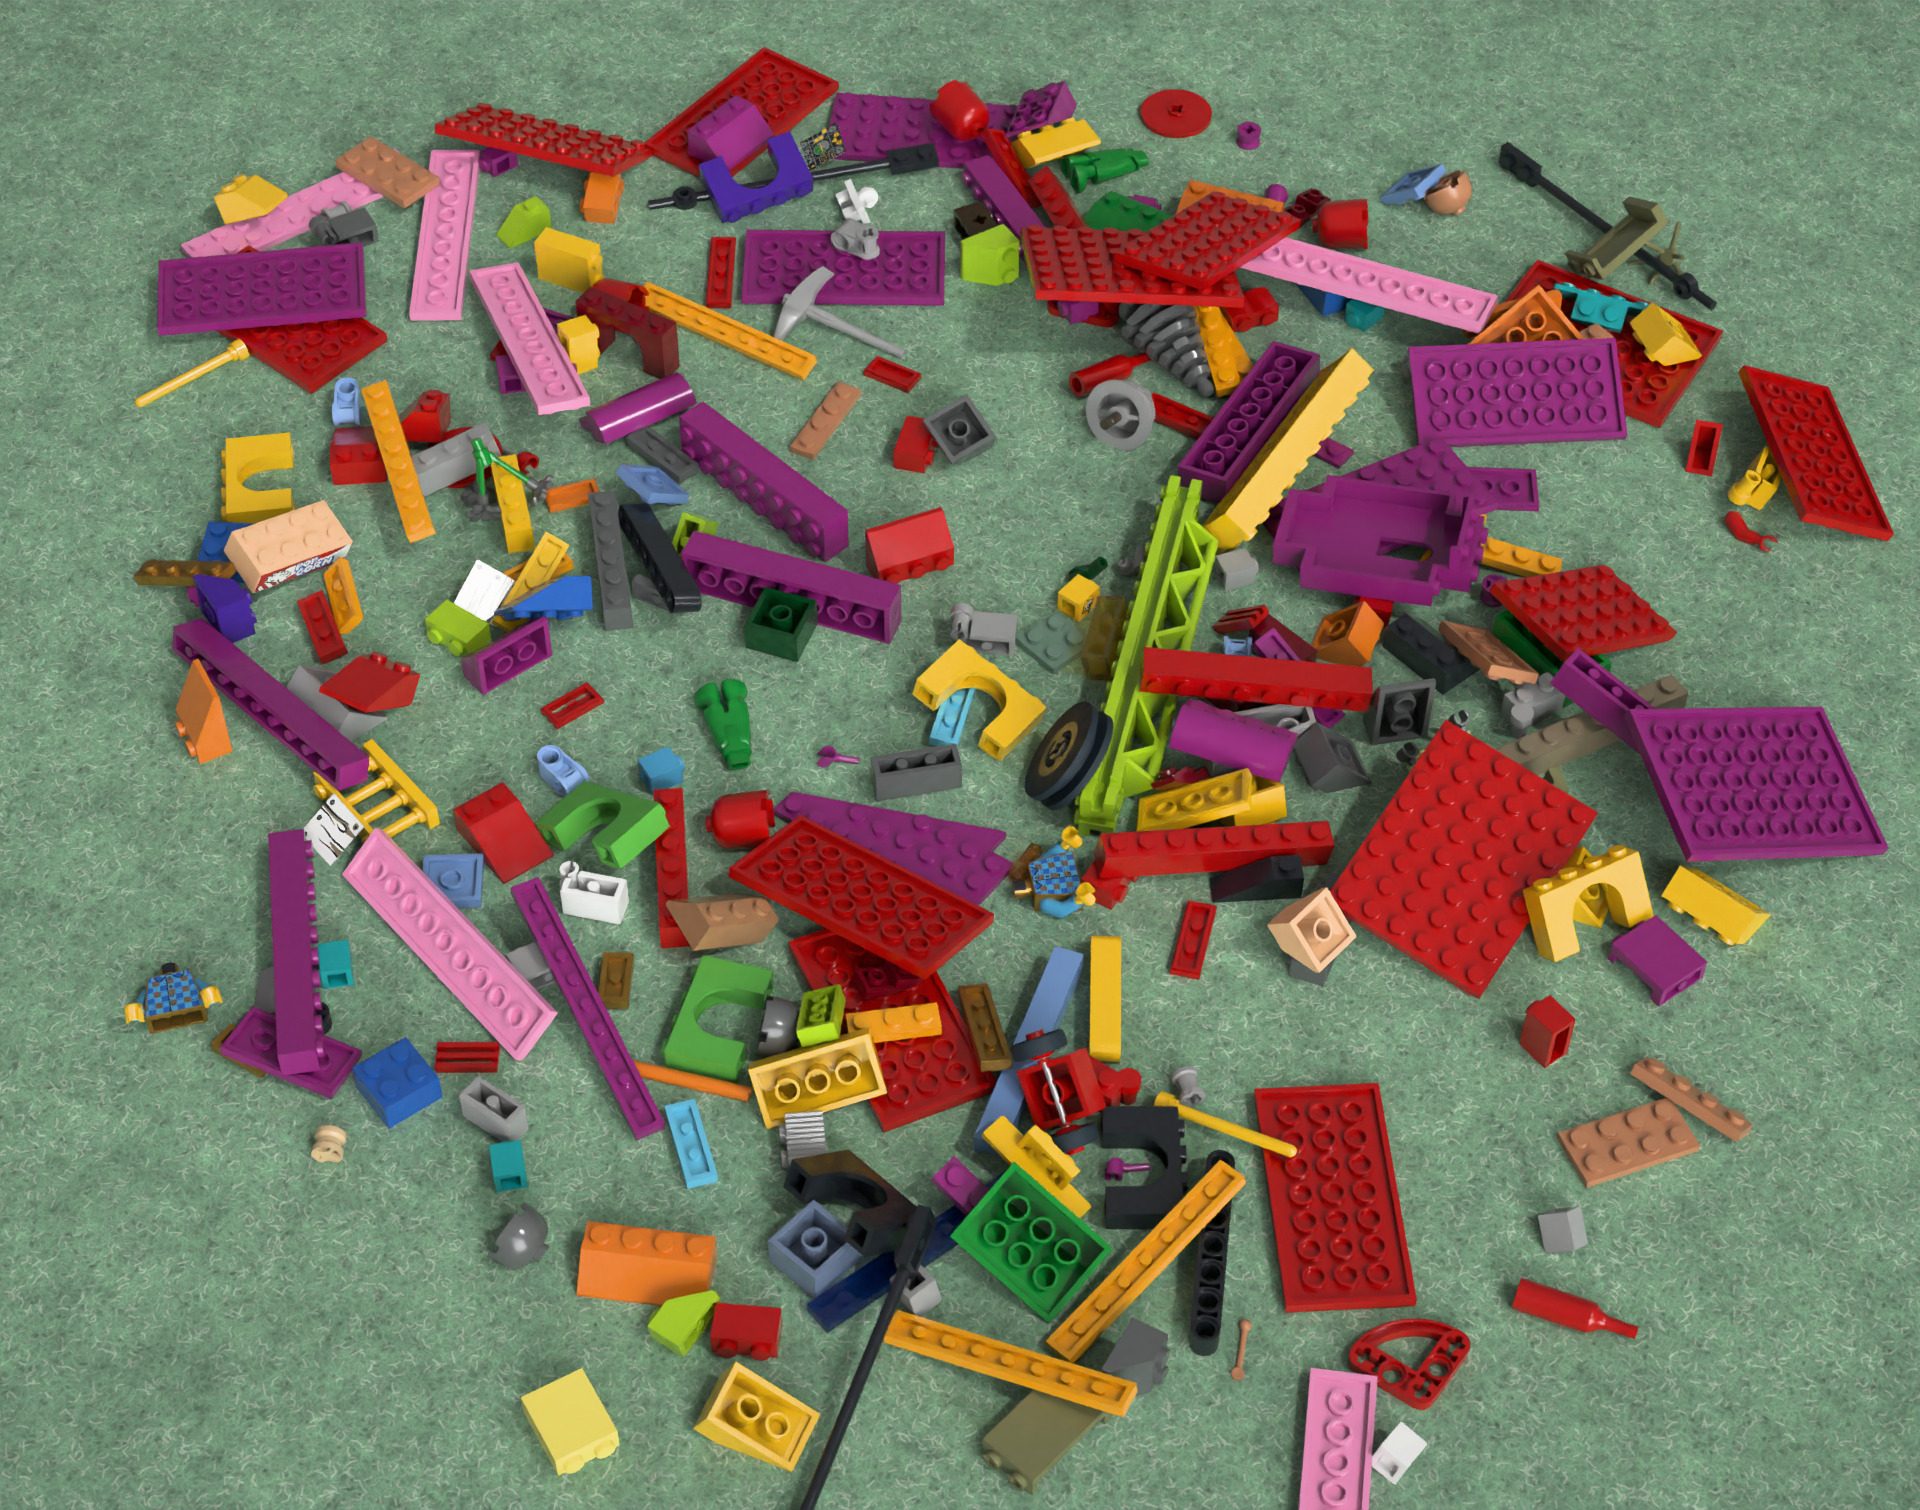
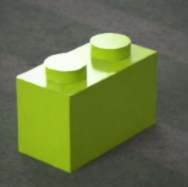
[425,599,491,657]

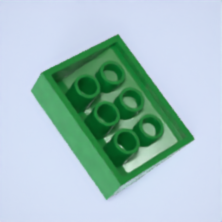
[1084,191,1174,232]
[950,1162,1113,1323]

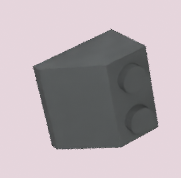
[922,394,996,465]
[1294,723,1372,793]
[1101,1317,1171,1396]

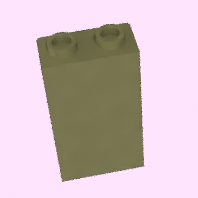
[1565,196,1669,280]
[982,1360,1113,1495]

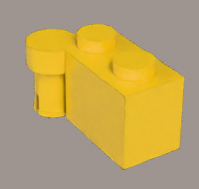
[1727,446,1782,511]

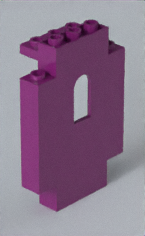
[1273,475,1489,607]

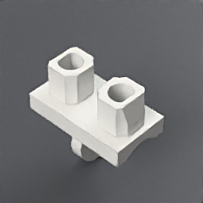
[835,179,879,224]

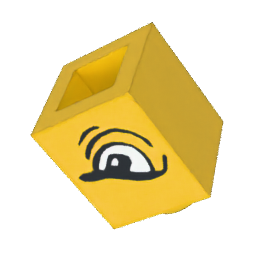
[1057,574,1100,622]

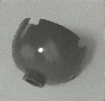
[756,995,800,1058]
[487,1202,549,1269]

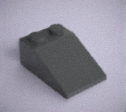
[1363,678,1436,745]

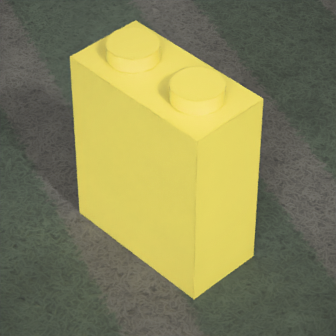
[521,1368,620,1475]

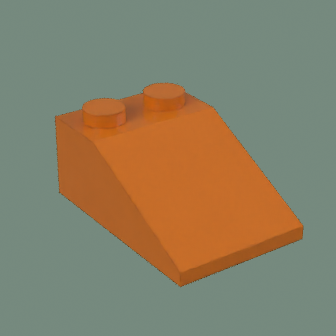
[174,659,233,764]

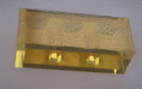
[1080,596,1131,681]

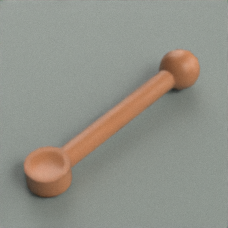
[1231,1319,1252,1381]

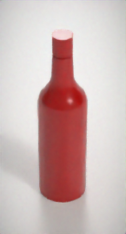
[1069,352,1151,397]
[1512,1277,1639,1339]

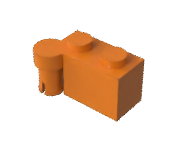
[580,171,624,224]

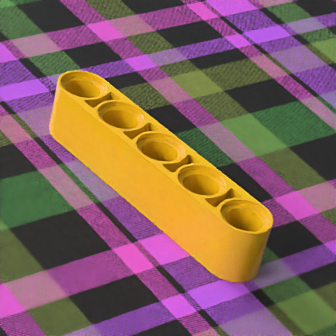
[1089,936,1121,1062]

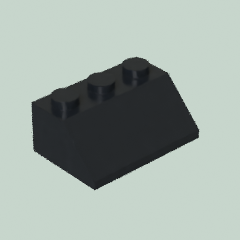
[1383,613,1480,695]

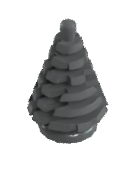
[1118,303,1215,398]

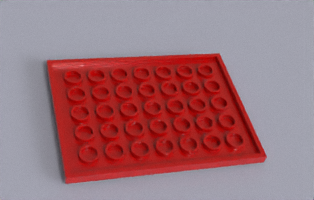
[1020,224,1244,308]
[1505,259,1723,428]
[1330,720,1598,999]

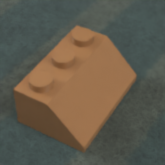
[665,893,779,951]

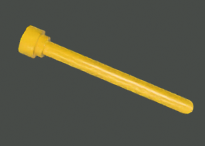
[135,339,249,407]
[1154,1091,1297,1157]

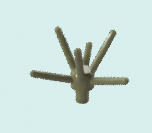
[1628,221,1684,285]

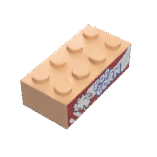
[224,500,353,594]

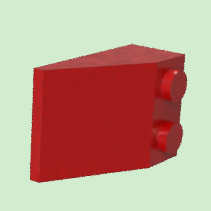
[330,426,388,485]
[319,651,421,713]
[453,782,554,884]

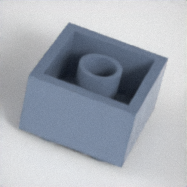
[768,1200,861,1299]

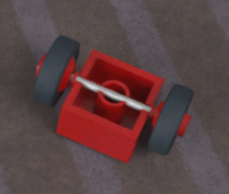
[1010,1029,1106,1156]

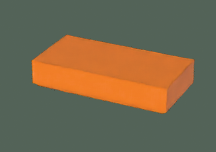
[545,478,600,513]

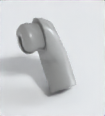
[1118,546,1147,577]

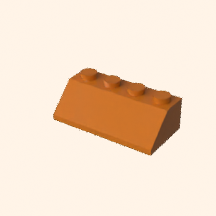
[577,1221,718,1306]

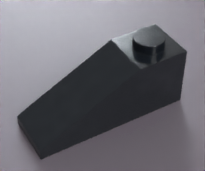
[1209,855,1304,903]

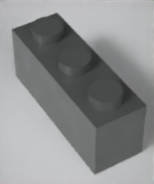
[871,744,962,801]

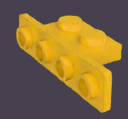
[982,1116,1091,1219]

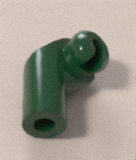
[1069,556,1108,582]

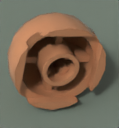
[1423,170,1472,216]

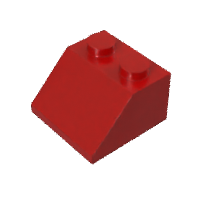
[399,390,451,443]

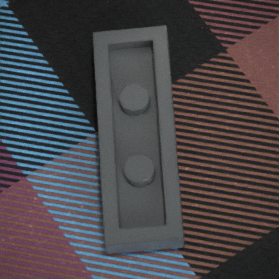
[626,426,699,484]

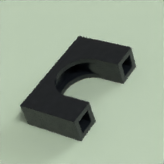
[1101,1106,1188,1229]
[783,1149,917,1257]

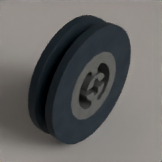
[1025,701,1113,810]

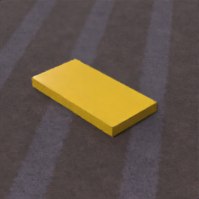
[1136,768,1252,832]

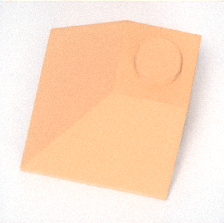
[1267,887,1357,973]

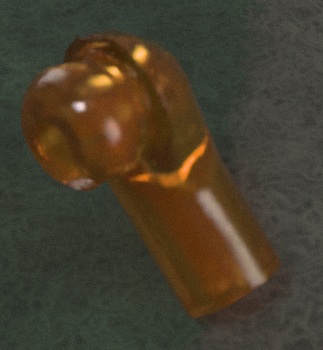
[1008,843,1043,881]

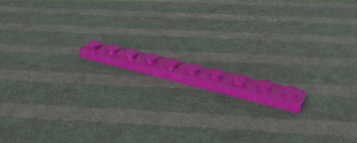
[511,877,665,1141]

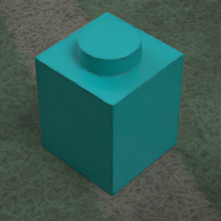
[1345,299,1385,332]
[318,940,354,989]
[489,1140,528,1193]

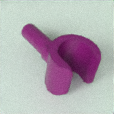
[817,746,859,768]
[1105,1158,1149,1181]

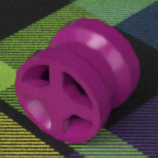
[1236,122,1261,150]
[1480,574,1508,607]

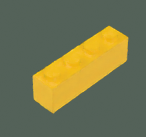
[490,454,535,554]

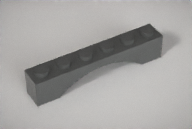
[588,490,633,631]

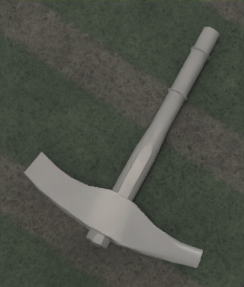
[773,266,906,359]

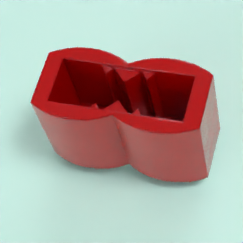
[1220,287,1279,332]

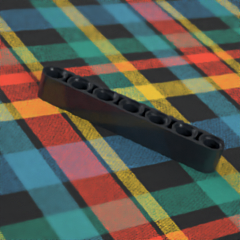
[618,503,702,614]
[1189,1150,1235,1356]

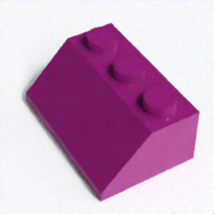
[687,95,774,170]
[461,616,552,695]

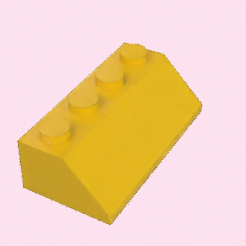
[748,1027,887,1129]

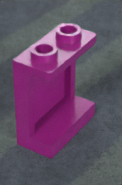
[1608,915,1707,1007]

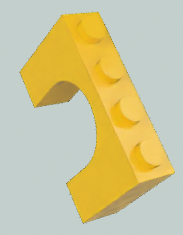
[221,433,295,524]
[912,639,1047,761]
[1523,845,1654,962]

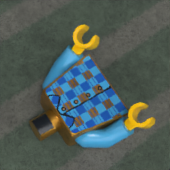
[1012,826,1095,918]
[124,962,223,1034]

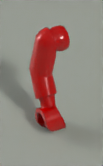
[1724,511,1778,552]

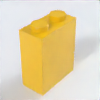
[534,227,605,293]

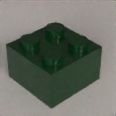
[744,587,818,662]

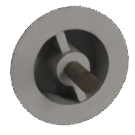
[1086,380,1156,451]

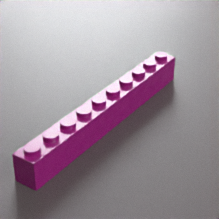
[961,154,1099,325]
[172,618,369,791]
[268,829,325,1076]

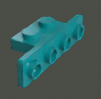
[1553,282,1650,333]

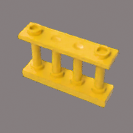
[313,739,440,844]

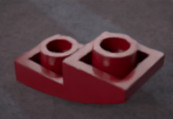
[1284,188,1331,228]
[1151,766,1210,791]
[853,960,924,999]

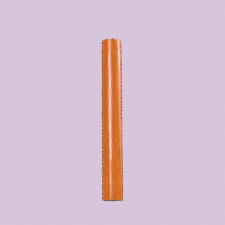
[633,1060,753,1102]

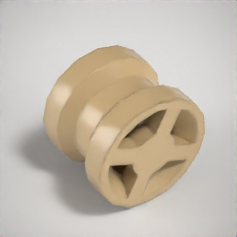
[311,1125,347,1163]

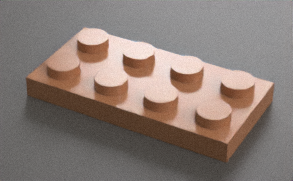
[335,136,440,209]
[1438,620,1539,685]
[1557,1098,1700,1188]

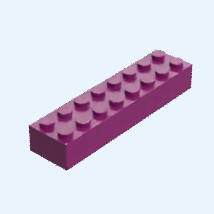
[1177,341,1320,503]
[679,401,849,562]
[681,531,901,644]

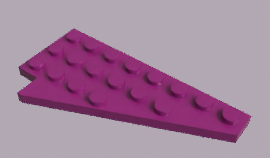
[774,792,1014,906]

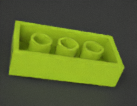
[796,984,846,1047]

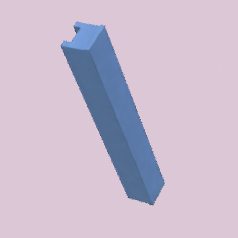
[974,946,1084,1160]

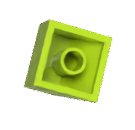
[960,224,1019,286]

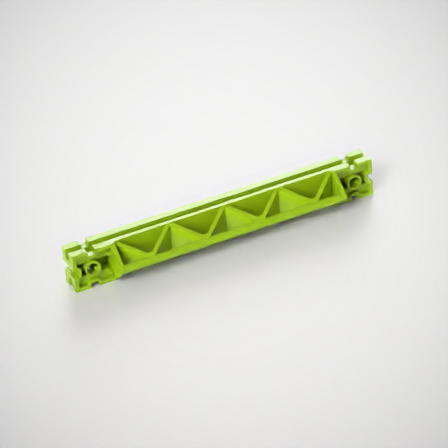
[1074,475,1219,837]

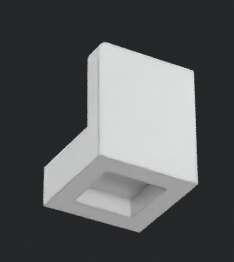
[1372,1422,1427,1485]

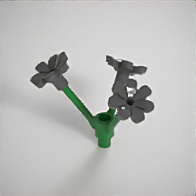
[461,437,554,522]

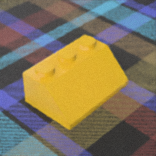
[1011,117,1101,169]
[1661,865,1771,946]

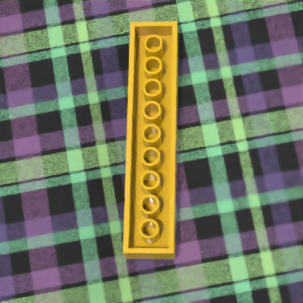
[1202,348,1374,555]

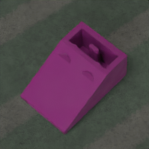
[1006,81,1077,137]

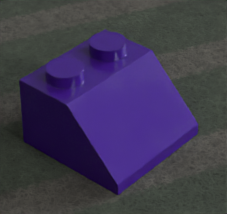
[193,574,257,643]

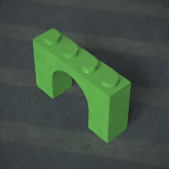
[535,781,670,869]
[661,955,774,1083]

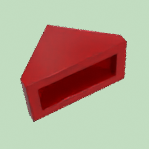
[1685,419,1723,476]

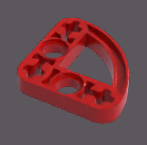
[1348,1319,1471,1410]

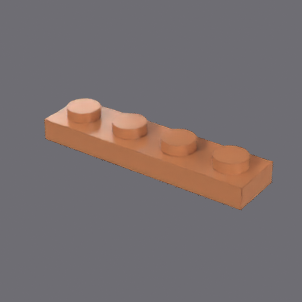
[790,381,861,460]
[1630,1057,1753,1142]

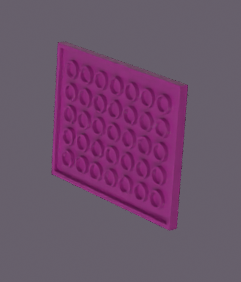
[1624,706,1889,862]

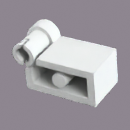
[559,861,629,925]

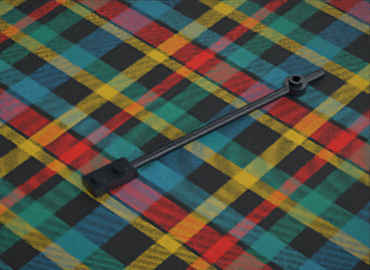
[1499,142,1717,310]
[648,143,939,210]
[799,1205,938,1510]

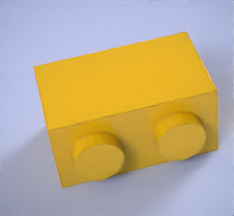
[557,315,600,375]

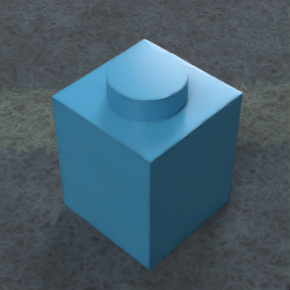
[638,746,685,795]

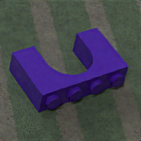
[699,131,813,223]

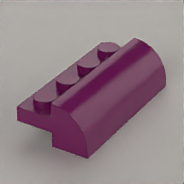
[579,372,697,444]
[1169,699,1298,783]

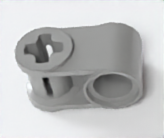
[831,219,880,260]

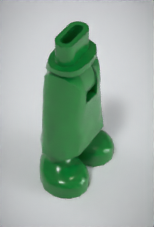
[1060,148,1149,194]
[694,679,752,770]

